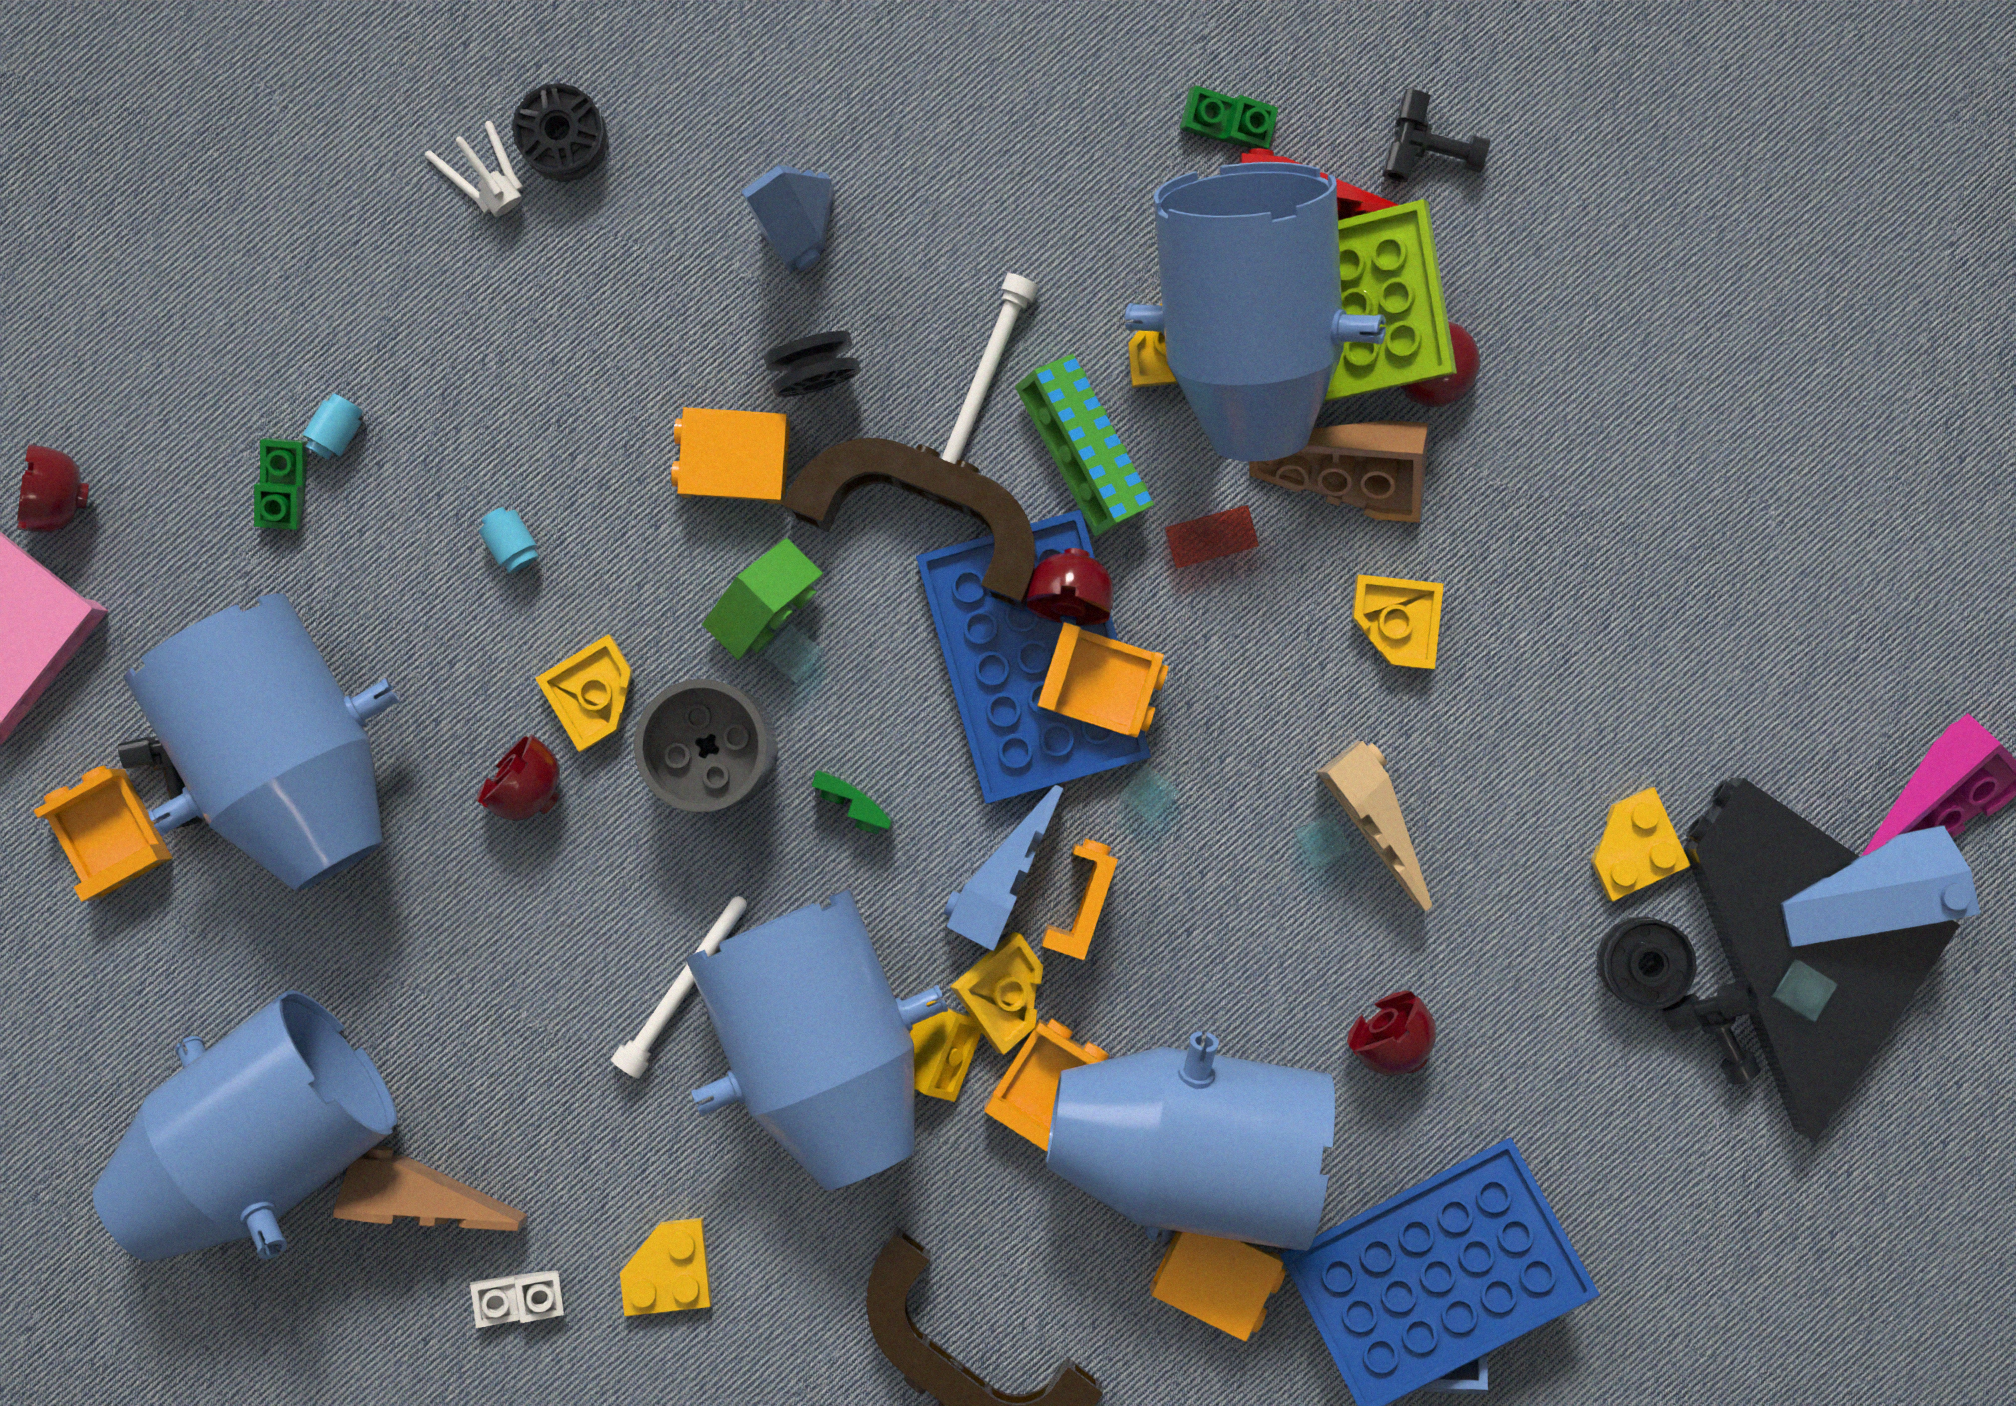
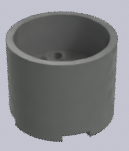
[634,679,778,812]

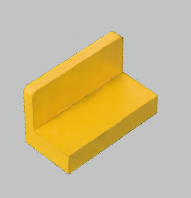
[910,1000,982,1102]

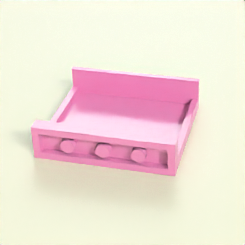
[0,532,108,745]

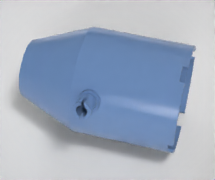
[1125,162,1386,461]
[124,593,400,892]
[685,889,948,1190]
[93,990,397,1262]
[1046,1031,1335,1251]

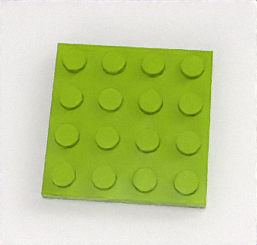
[1323,199,1457,403]

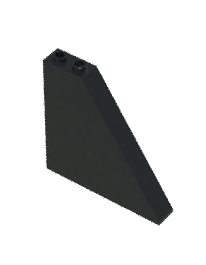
[1683,778,1960,1141]

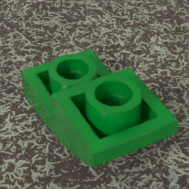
[1180,85,1279,149]
[254,438,308,530]
[811,770,893,835]

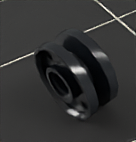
[512,83,609,182]
[763,330,861,398]
[1596,916,1697,1010]

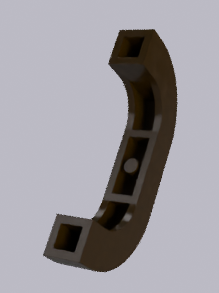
[783,438,1038,611]
[866,1226,1103,1406]

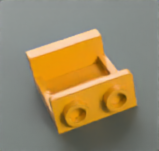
[671,407,790,504]
[1037,622,1169,738]
[33,765,173,902]
[1041,838,1118,960]
[984,1018,1110,1152]
[1149,1231,1286,1342]

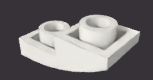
[470,1271,564,1328]

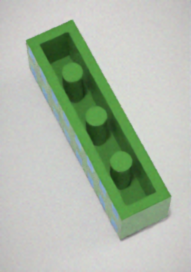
[1014,354,1154,537]

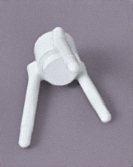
[425,121,523,217]

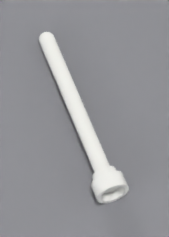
[941,273,1039,464]
[611,896,747,1079]

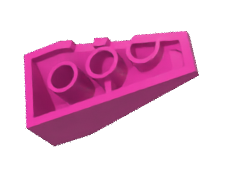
[1861,713,2016,856]

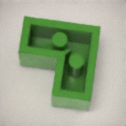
[701,537,823,660]

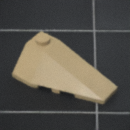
[1316,741,1432,911]

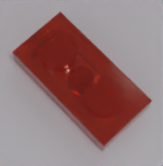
[1164,505,1259,570]

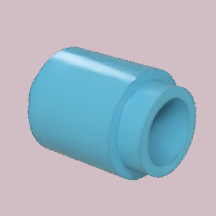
[302,393,363,460]
[478,507,539,574]

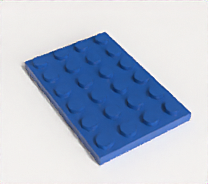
[916,509,1151,804]
[1280,1137,1600,1406]

